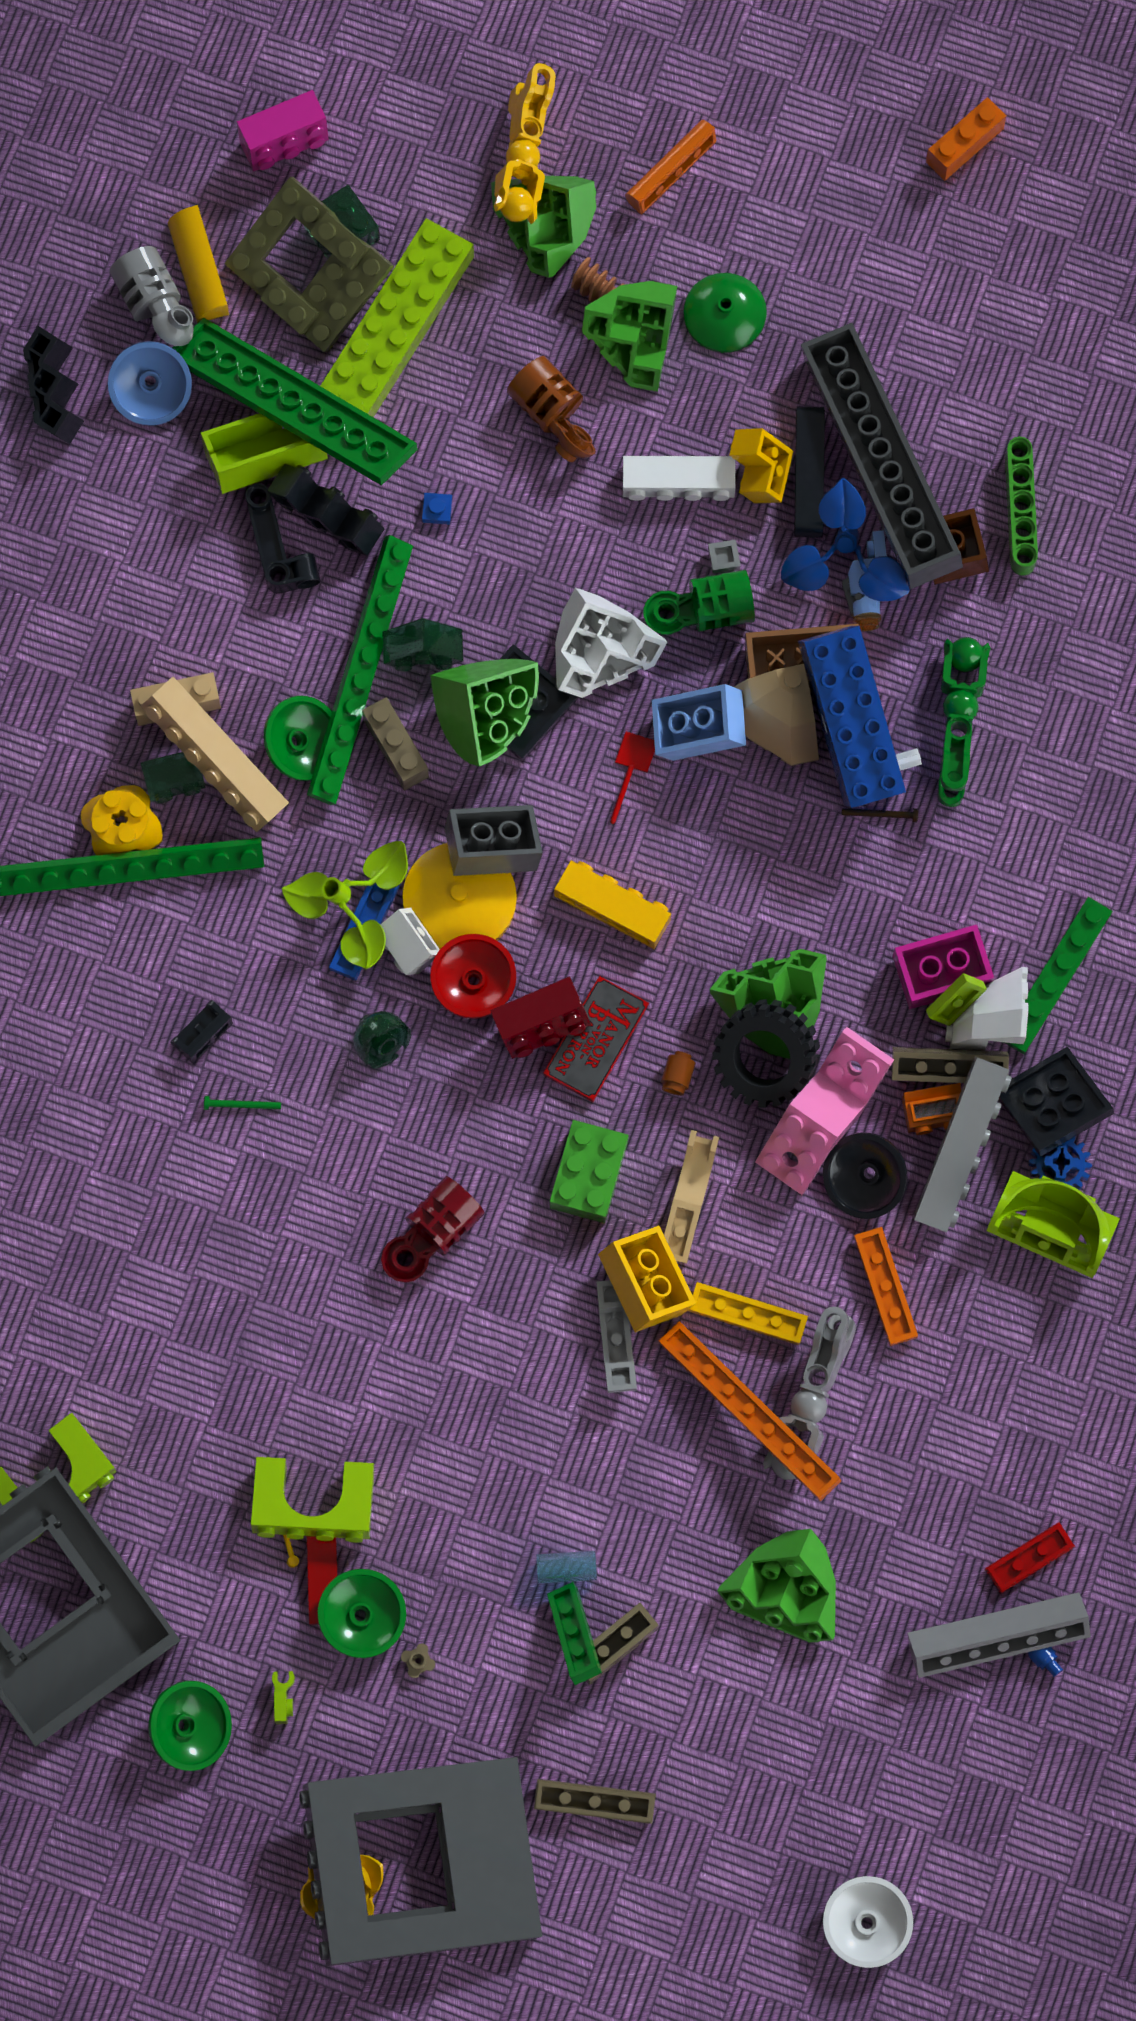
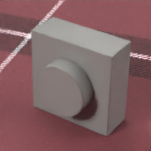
[708,540,741,574]

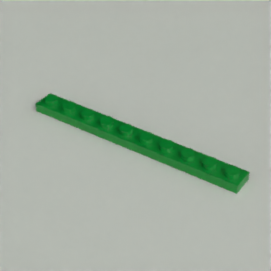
[307,535,413,805]
[0,837,265,896]

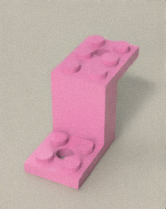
[755,1027,894,1195]

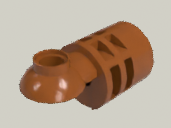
[507,356,596,463]

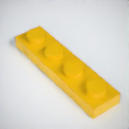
[688,1282,808,1345]

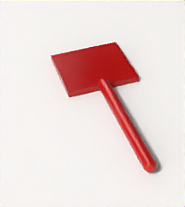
[610,731,655,824]

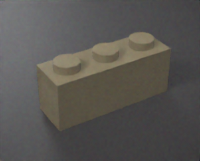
[362,697,429,791]
[586,1603,659,1685]

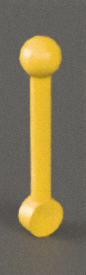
[283,1535,299,1568]

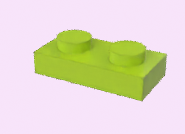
[926,973,987,1026]

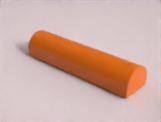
[625,120,716,214]

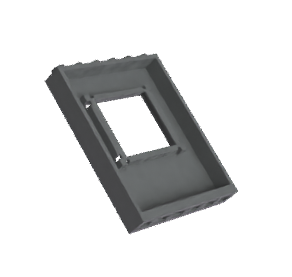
[0,1466,181,1747]
[299,1757,542,1967]

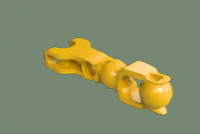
[494,63,556,224]

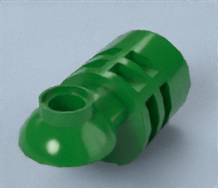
[643,570,755,635]

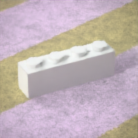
[623,456,735,501]

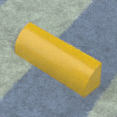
[168,205,229,323]

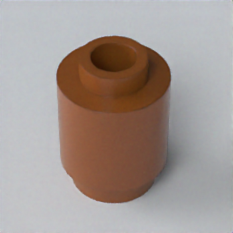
[661,1051,696,1096]

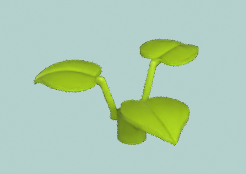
[282,841,408,969]

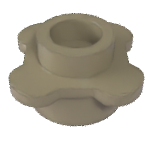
[401,1643,435,1678]

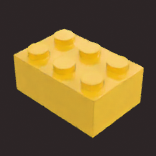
[598,1226,696,1332]

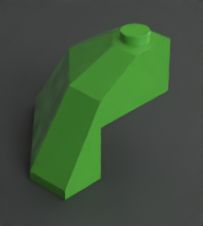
[491,176,596,278]
[582,281,678,392]
[709,949,827,1059]

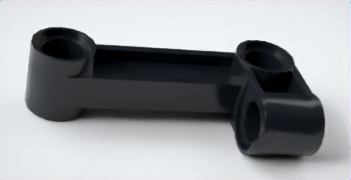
[246,484,321,594]

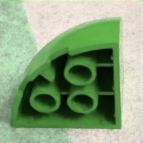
[430,659,539,766]

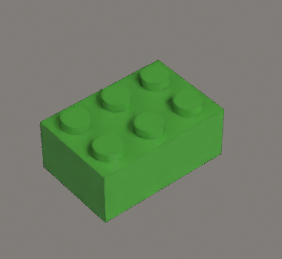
[550,1120,629,1223]

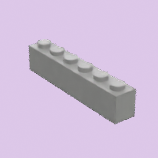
[913,1057,1012,1232]
[907,1592,1091,1678]

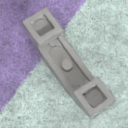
[596,1280,637,1393]

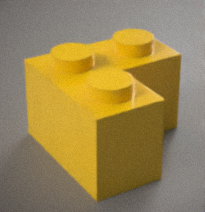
[729,428,793,504]

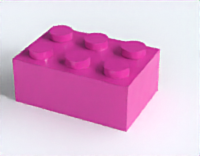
[237,90,329,172]
[892,924,994,1010]

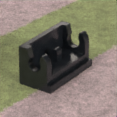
[170,1000,233,1064]

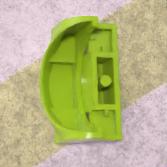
[986,1171,1120,1278]

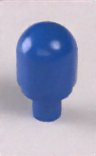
[1028,1647,1063,1677]

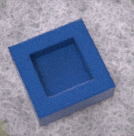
[422,493,453,525]

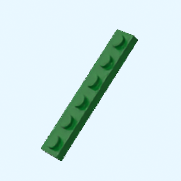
[1003,897,1113,1055]

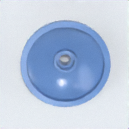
[108,341,192,425]

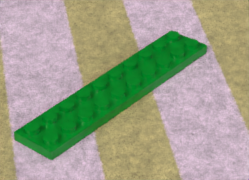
[172,318,417,486]

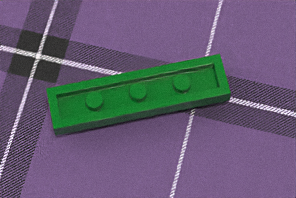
[547,1582,602,1685]

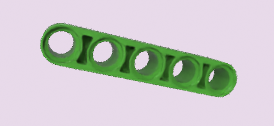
[1005,436,1038,576]

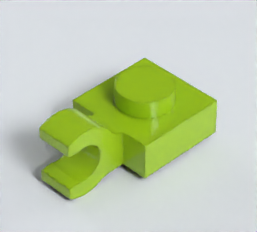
[272,1671,295,1724]

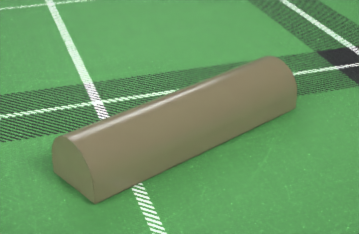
[534,1779,656,1824]

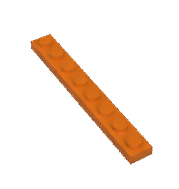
[658,1321,841,1502]

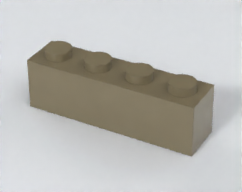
[891,1047,1009,1083]

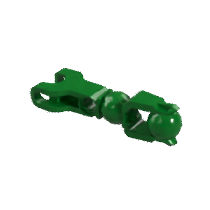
[937,637,991,807]

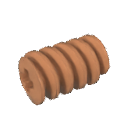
[571,257,625,303]

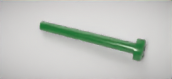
[203,1096,281,1110]

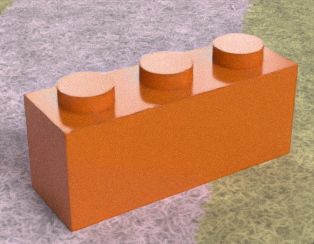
[926,97,1007,181]

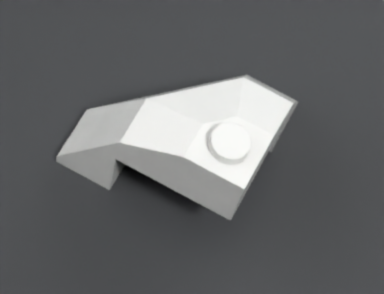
[555,587,667,698]
[945,967,1028,1051]

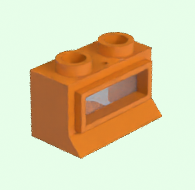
[902,1083,961,1135]

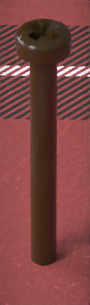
[842,808,919,823]

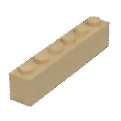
[141,677,289,832]

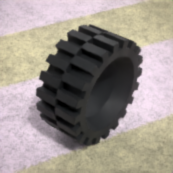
[712,999,820,1108]

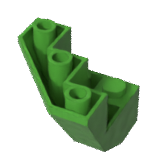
[717,1529,836,1643]

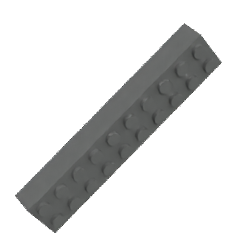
[801,323,963,589]

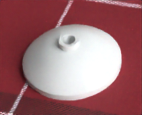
[823,1876,913,1968]

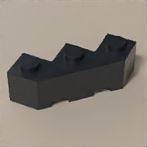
[23,326,84,444]
[267,464,385,556]

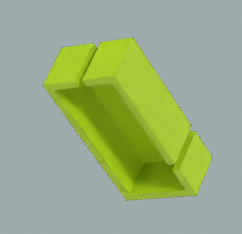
[201,413,328,494]

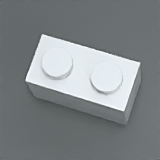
[380,908,440,975]

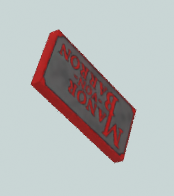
[543,976,649,1103]

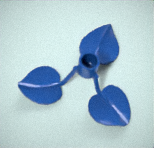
[781,478,910,601]

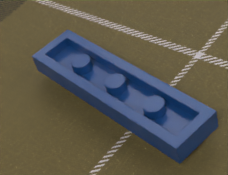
[329,882,401,981]

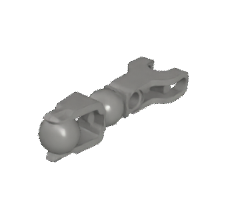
[763,1307,856,1480]

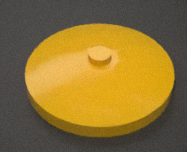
[403,843,517,949]

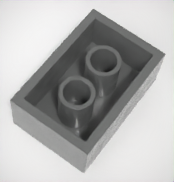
[444,805,543,876]

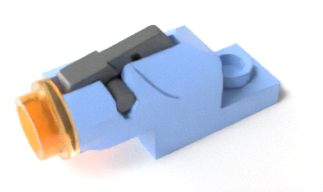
[842,530,887,631]

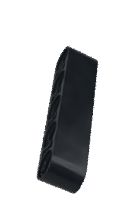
[794,406,825,538]

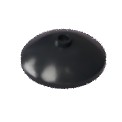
[823,1132,908,1219]

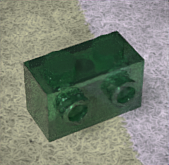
[140,752,206,803]

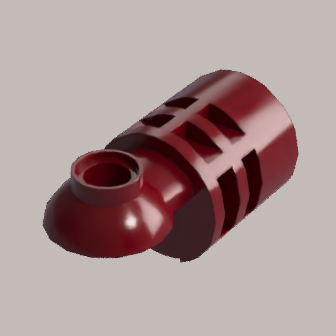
[381,1176,485,1282]

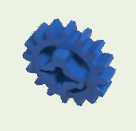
[1028,1137,1092,1190]

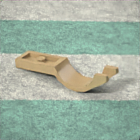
[664,1130,719,1264]

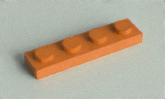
[854,1227,918,1346]

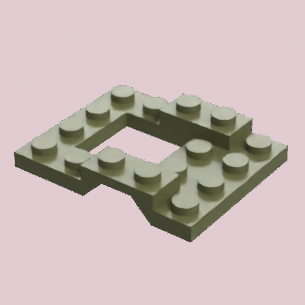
[224,177,394,353]

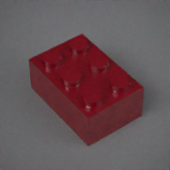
[490,976,591,1059]

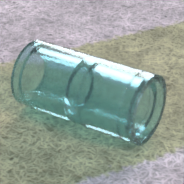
[536,1551,597,1584]

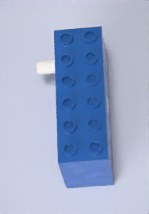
[798,626,922,808]

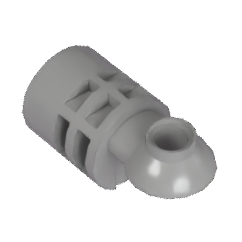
[109,246,194,346]

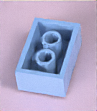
[652,684,746,761]

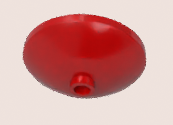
[430,934,516,1019]

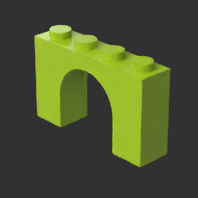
[0,1413,117,1543]
[251,1457,374,1543]

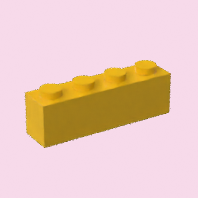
[554,860,671,949]

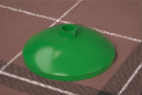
[684,273,767,353]
[263,696,332,781]
[317,1569,406,1658]
[148,1681,232,1771]

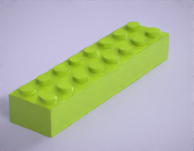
[320,218,474,417]

